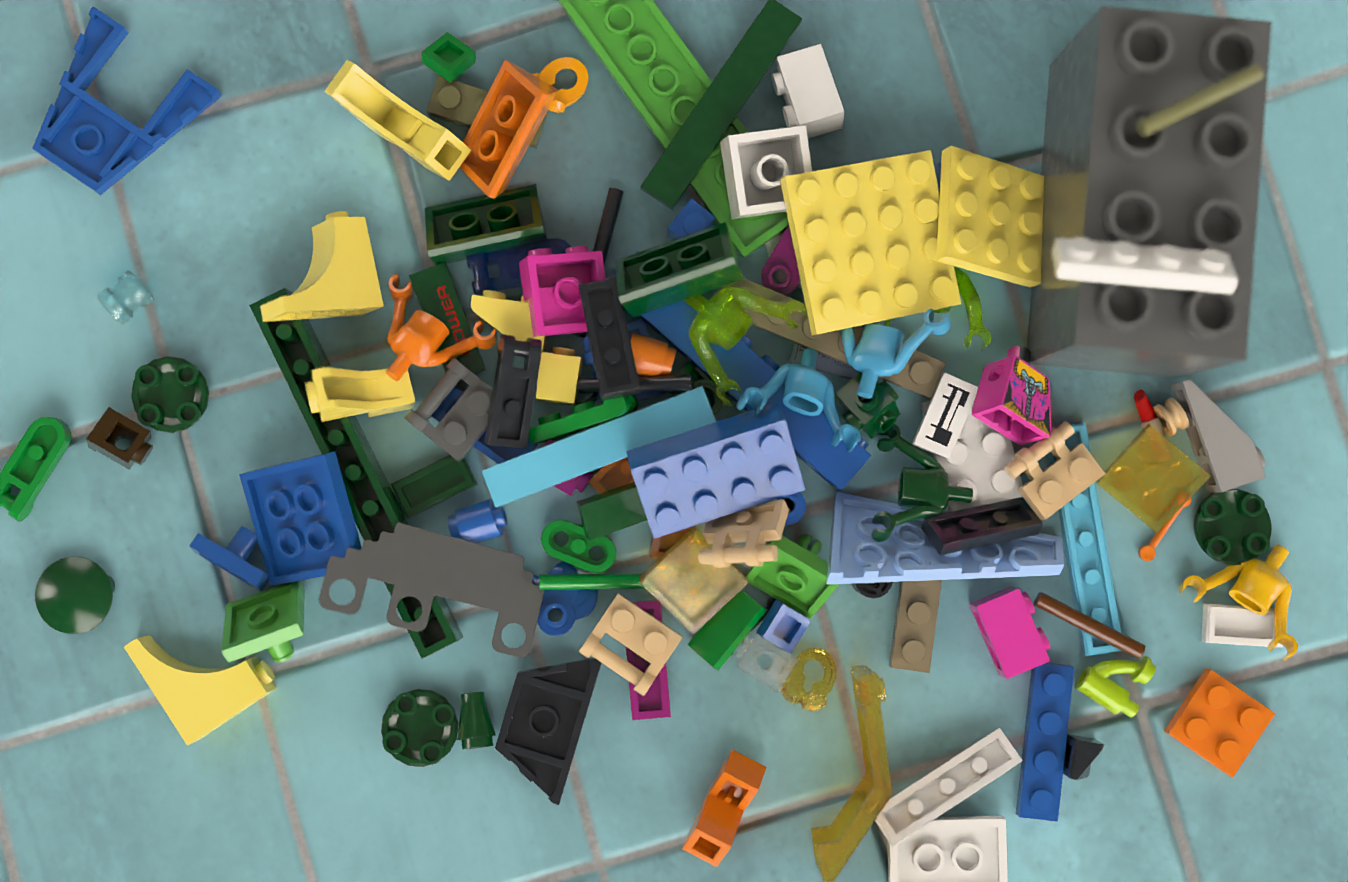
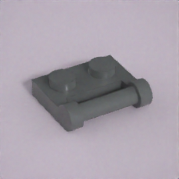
[404,358,493,462]

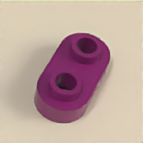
[761,227,801,295]

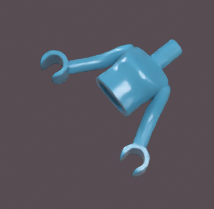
[840,309,951,398]
[736,349,861,453]

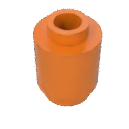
[630,332,676,376]

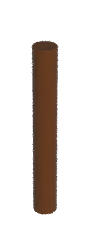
[1033,592,1146,659]

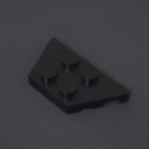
[495,658,602,805]

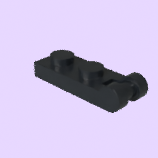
[485,334,542,449]

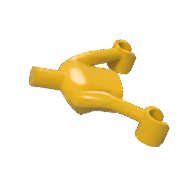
[1178,545,1298,661]

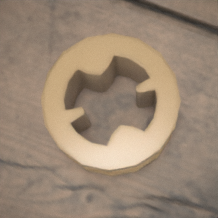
[1153,398,1189,437]

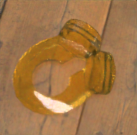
[780,648,837,711]

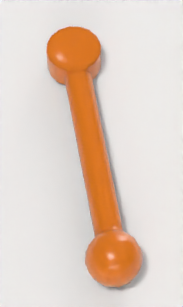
[1138,492,1192,561]

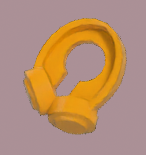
[532,57,589,113]

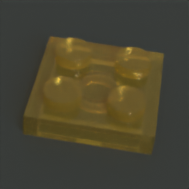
[1096,423,1211,533]
[639,526,749,634]

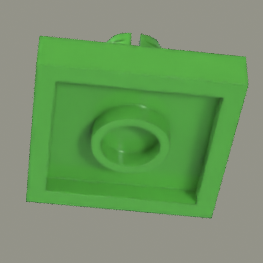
[744,534,840,619]
[221,581,305,663]

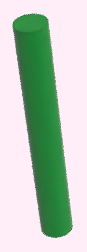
[539,574,656,590]

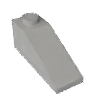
[1170,380,1266,493]

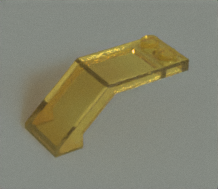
[811,665,893,882]

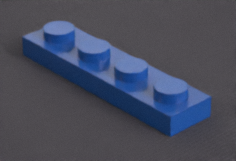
[1016,663,1074,822]

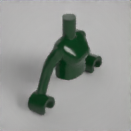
[871,424,973,542]

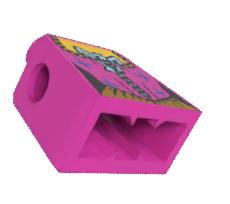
[971,346,1051,446]

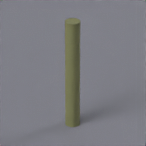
[1137,63,1263,137]

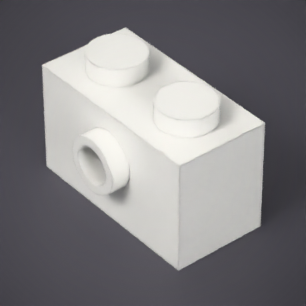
[771,44,845,138]

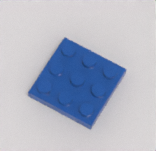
[239,451,362,586]

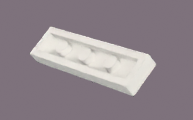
[1052,237,1238,293]
[870,728,1023,847]

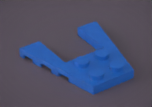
[32,6,222,195]

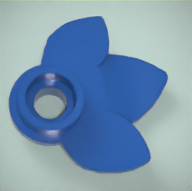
[532,561,598,636]

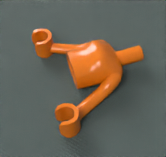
[386,274,497,381]

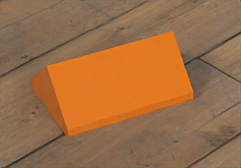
[459,60,558,199]

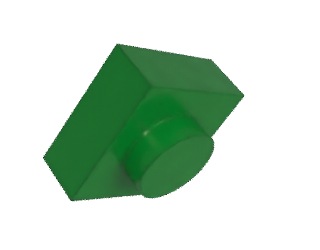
[422,32,476,83]

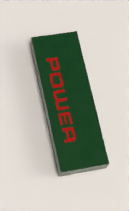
[409,262,486,380]

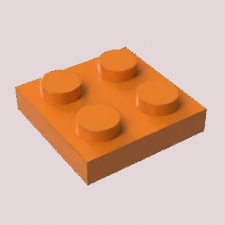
[1164,668,1275,778]

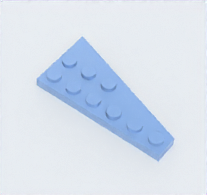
[827,492,1064,584]

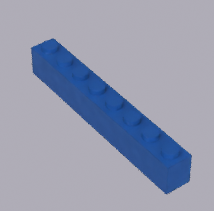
[614,251,872,491]

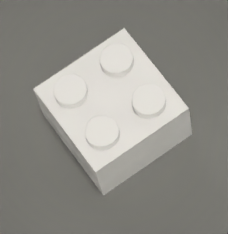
[720,125,812,220]

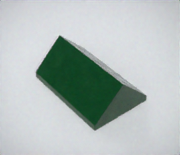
[425,184,548,265]
[615,222,744,317]

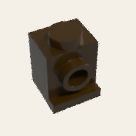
[86,407,153,470]

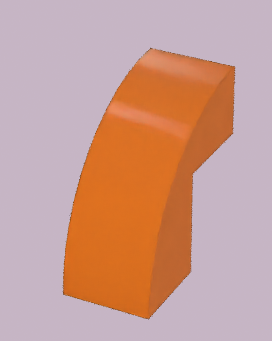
[682,749,767,867]

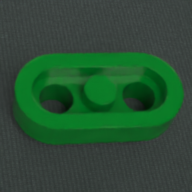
[541,520,616,573]

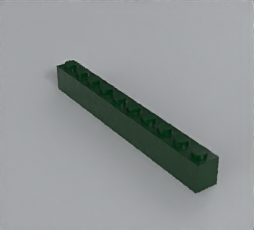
[249,288,463,659]

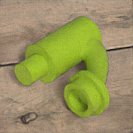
[1075,656,1156,718]

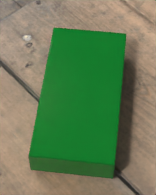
[687,585,767,671]

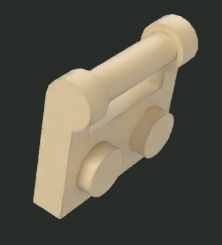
[579,593,683,696]

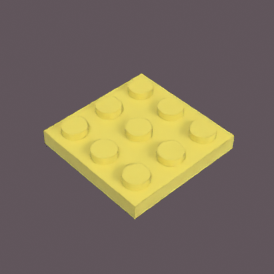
[936,146,1044,288]

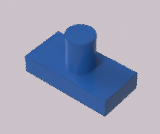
[189,526,269,592]

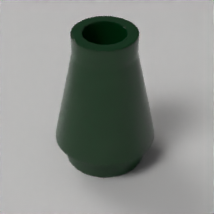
[457,692,496,750]

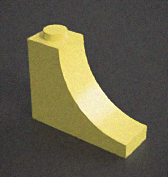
[260,211,384,322]
[124,635,277,746]

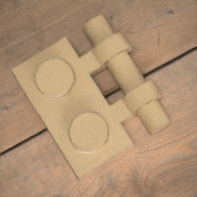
[1004,421,1105,520]
[698,499,789,568]

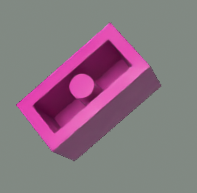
[969,586,1050,679]

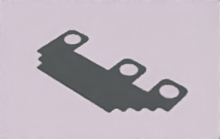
[319,523,544,658]

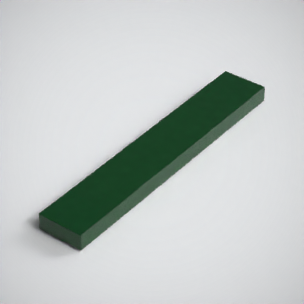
[640,0,802,210]

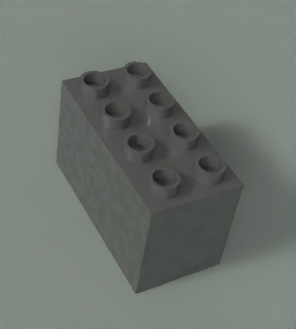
[1027,6,1272,378]

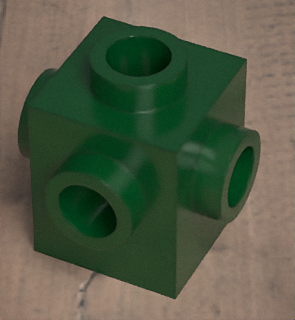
[835,372,901,439]

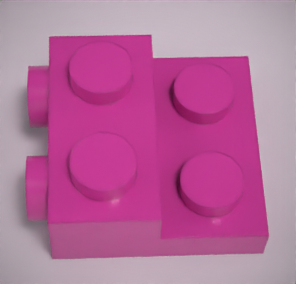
[519,246,606,337]

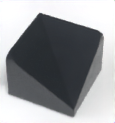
[1063,734,1105,780]

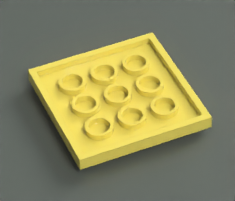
[780,150,961,335]

